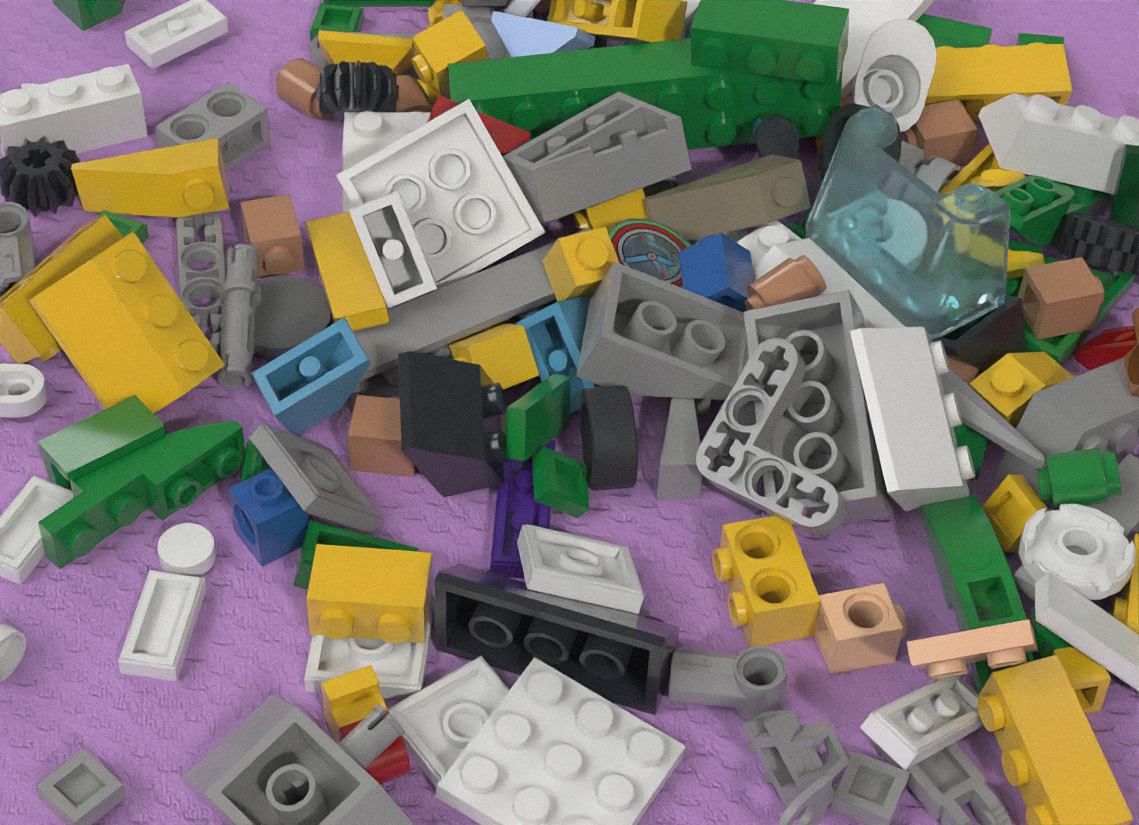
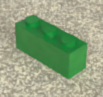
[690,0,850,85]

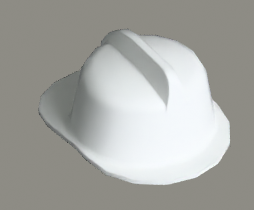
[852,18,937,132]

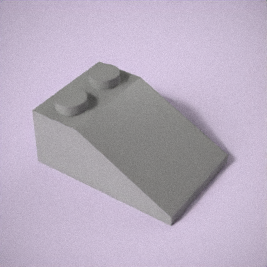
[576,261,749,400]

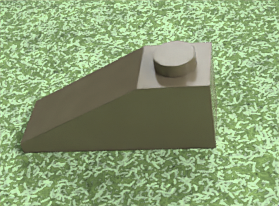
[642,154,811,247]

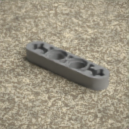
[176,211,226,358]

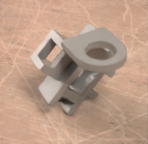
[742,709,850,825]

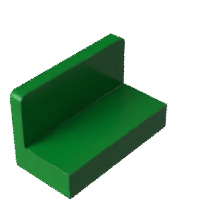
[37,395,166,489]

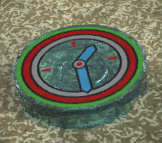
[608,218,691,288]

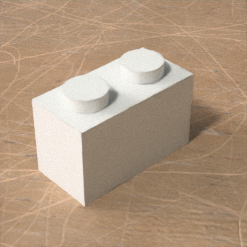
[348,191,438,308]

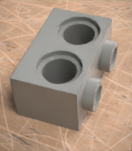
[155,82,270,172]

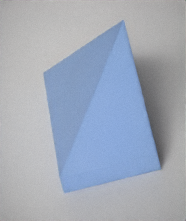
[491,11,596,57]

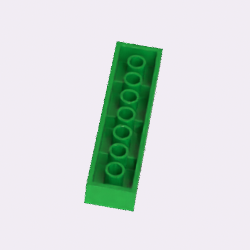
[448,38,843,150]

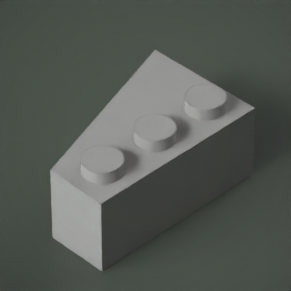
[502,91,692,223]
[993,358,1139,509]

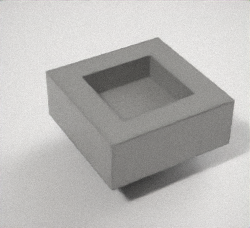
[36,748,126,825]
[830,751,910,825]

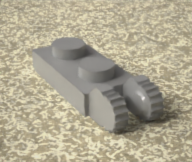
[866,734,1012,825]

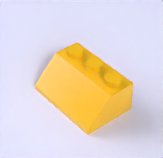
[28,232,225,414]

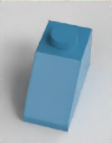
[517,296,602,415]
[252,317,371,435]

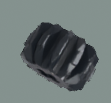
[317,60,399,122]
[0,136,80,218]

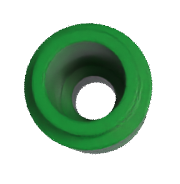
[1036,447,1121,510]

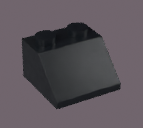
[398,351,509,497]

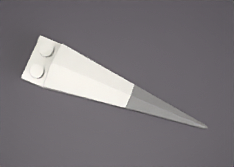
[737,220,1045,469]

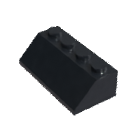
[434,564,679,715]

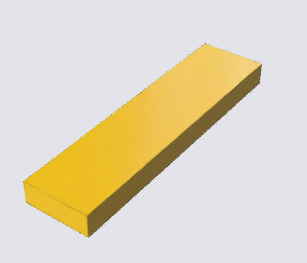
[305,212,389,331]

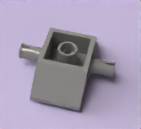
[182,695,414,825]

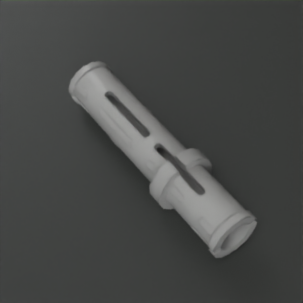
[218,244,262,390]

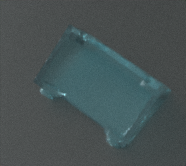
[806,104,1011,339]

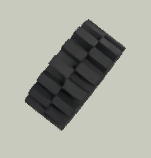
[1058,212,1139,275]

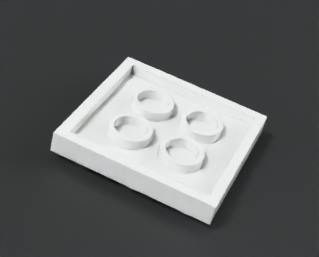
[336,99,545,301]
[435,657,686,825]

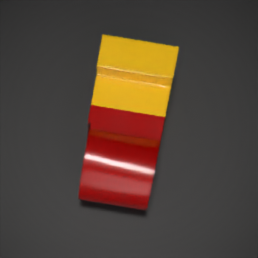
[321,665,411,785]

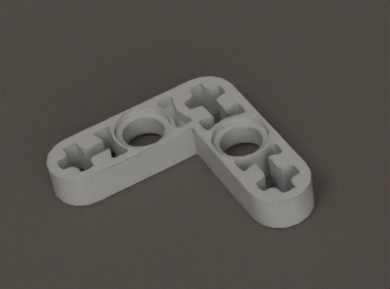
[696,338,846,535]

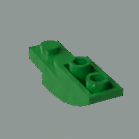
[979,175,1111,245]
[38,421,245,569]
[920,495,1034,694]

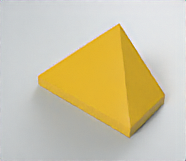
[318,30,415,76]

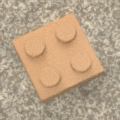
[907,619,1038,680]

